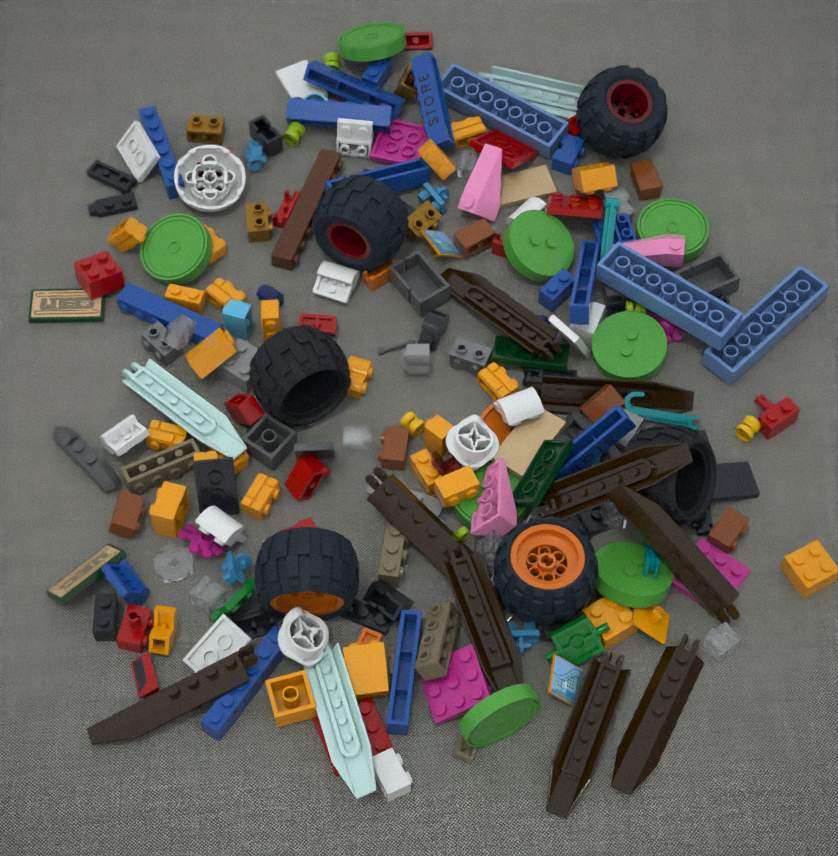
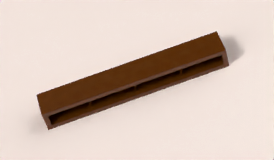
[271,148,344,271]

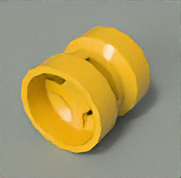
[400,411,425,438]
[734,415,761,442]

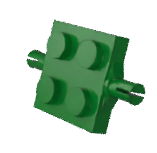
[209,574,255,624]
[545,614,611,666]

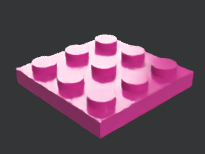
[370,119,428,165]
[671,537,751,605]
[420,644,491,726]

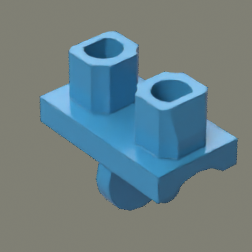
[243,141,266,171]
[417,182,449,215]
[221,550,252,586]
[507,621,539,655]

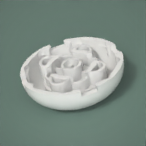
[174,145,246,212]

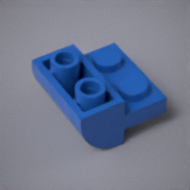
[591,213,637,253]
[101,559,150,605]

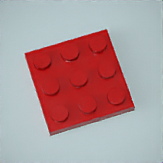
[469,129,539,169]
[547,192,602,219]
[313,697,395,777]

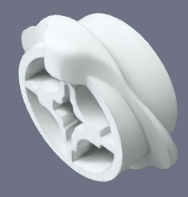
[446,414,499,471]
[278,607,329,668]

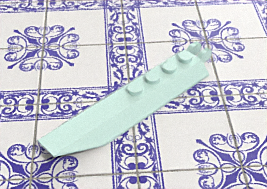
[478,65,616,119]
[122,359,247,460]
[303,640,376,799]

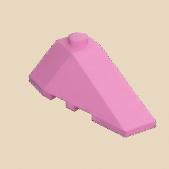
[458,143,502,222]
[612,234,685,267]
[471,458,517,536]

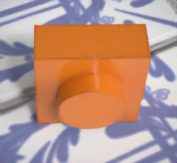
[356,627,383,645]

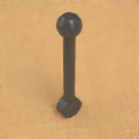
[377,339,415,355]

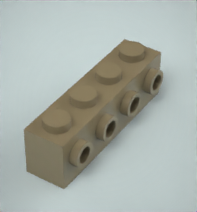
[121,438,200,494]
[378,520,409,588]
[415,601,461,681]

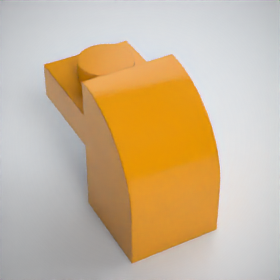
[148,605,178,655]

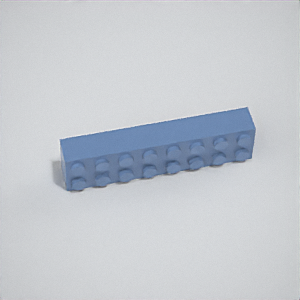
[441,63,569,159]
[596,241,743,351]
[702,265,829,385]

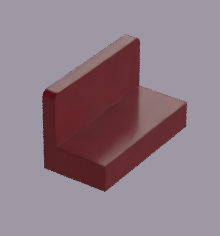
[431,451,462,476]

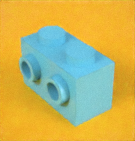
[222,299,254,340]

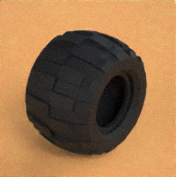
[249,325,351,426]
[623,425,717,527]

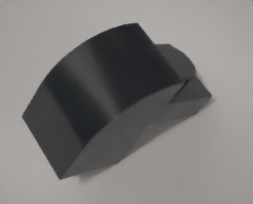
[418,310,450,351]

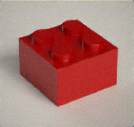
[74,250,125,300]

